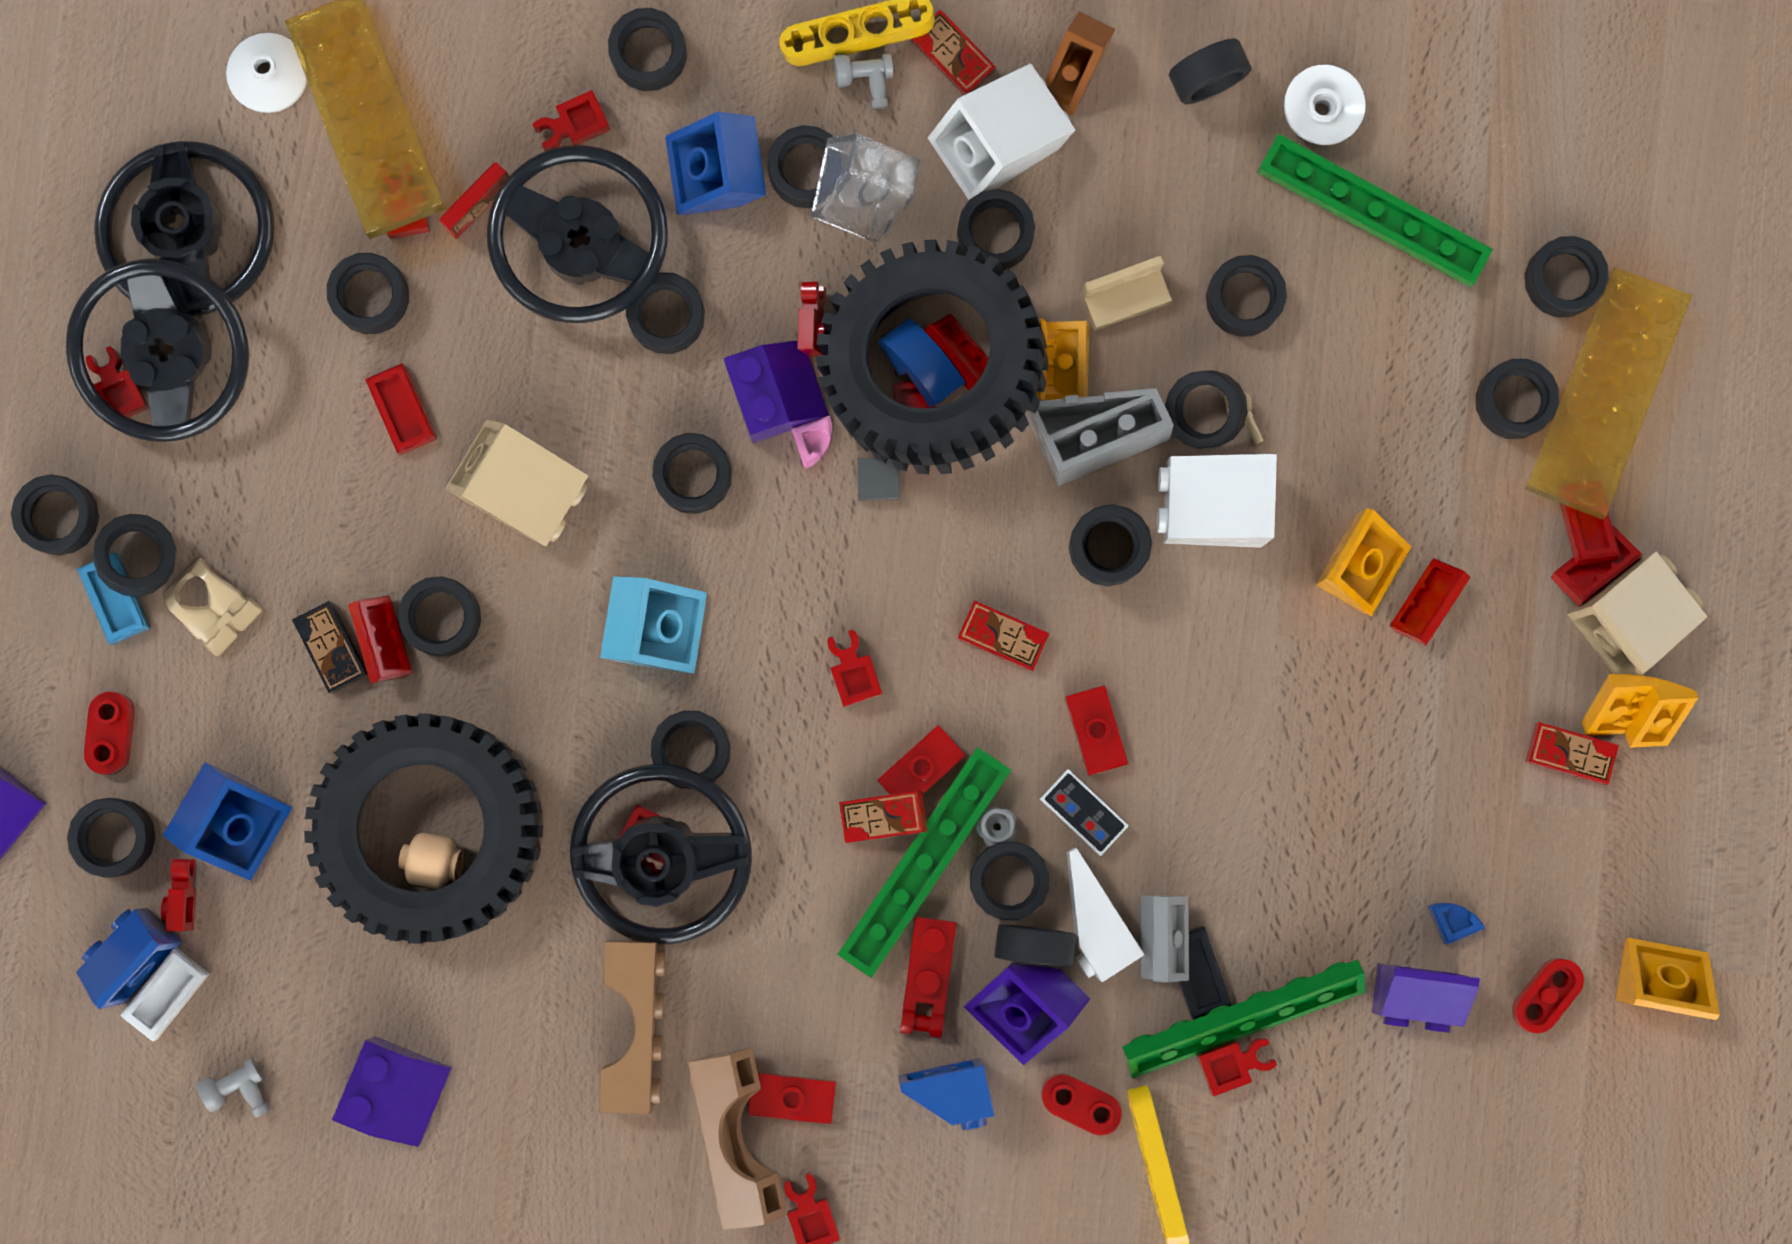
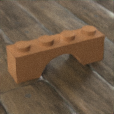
[599,940,666,1114]
[688,1047,787,1230]

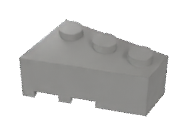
[1025,388,1174,487]

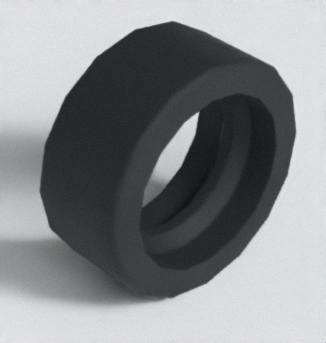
[608,8,687,91]
[1169,38,1252,104]
[767,125,845,208]
[957,189,1035,270]
[1525,236,1609,317]
[326,252,409,334]
[1206,255,1287,337]
[626,272,705,354]
[1476,359,1559,439]
[1165,370,1248,449]
[652,433,732,514]
[11,474,99,556]
[1068,505,1150,587]
[93,513,176,597]
[398,576,481,657]
[650,710,731,789]
[67,798,156,878]
[970,842,1049,920]
[994,924,1076,967]

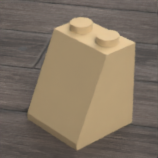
[445,420,588,547]
[1567,551,1708,675]

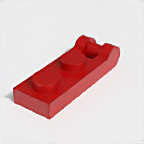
[900,916,957,1039]

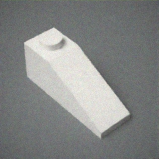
[1066,848,1144,982]

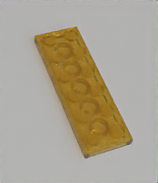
[285,0,446,239]
[1525,267,1693,519]

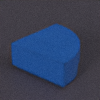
[1427,903,1485,945]

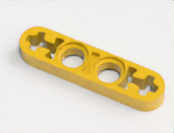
[779,0,935,66]
[1126,1084,1189,1244]

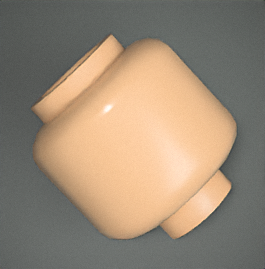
[399,832,464,890]

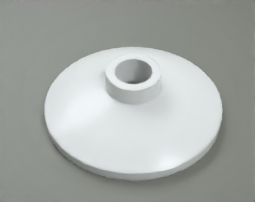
[226,33,308,113]
[1284,65,1366,145]

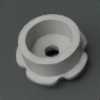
[976,806,1017,846]

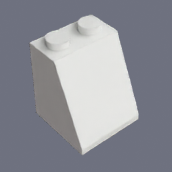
[928,63,1075,200]
[1157,454,1277,548]

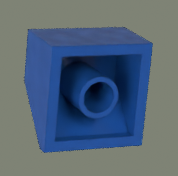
[665,111,766,215]
[163,762,292,881]
[76,908,183,1009]
[898,1058,994,1130]

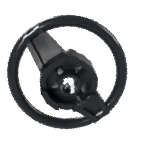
[94,141,275,316]
[487,145,668,323]
[66,259,249,442]
[570,764,752,944]

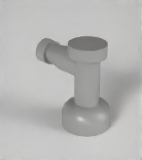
[833,54,893,110]
[196,1058,270,1118]

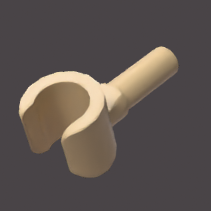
[1224,391,1264,445]

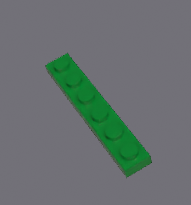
[1257,133,1493,288]
[837,747,1011,978]
[1122,959,1366,1079]

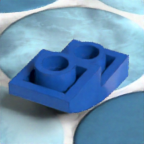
[877,318,966,407]

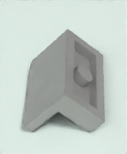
[1141,895,1189,982]

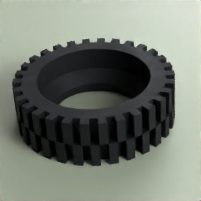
[816,239,1048,475]
[304,713,543,944]

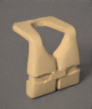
[162,558,262,656]

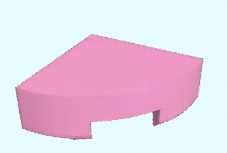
[791,416,832,469]

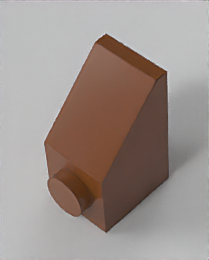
[1045,11,1116,116]

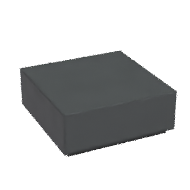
[858,458,899,501]

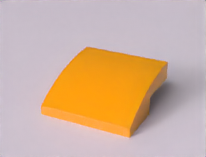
[1036,318,1090,401]
[1581,674,1698,748]

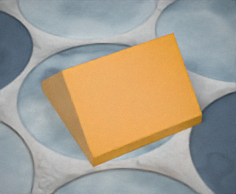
[1316,508,1412,617]
[1615,937,1720,1020]

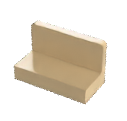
[1080,256,1172,331]

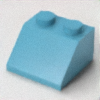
[600,576,707,674]

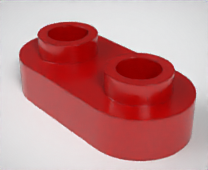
[84,691,135,775]
[1512,958,1584,1034]
[1041,1073,1122,1136]

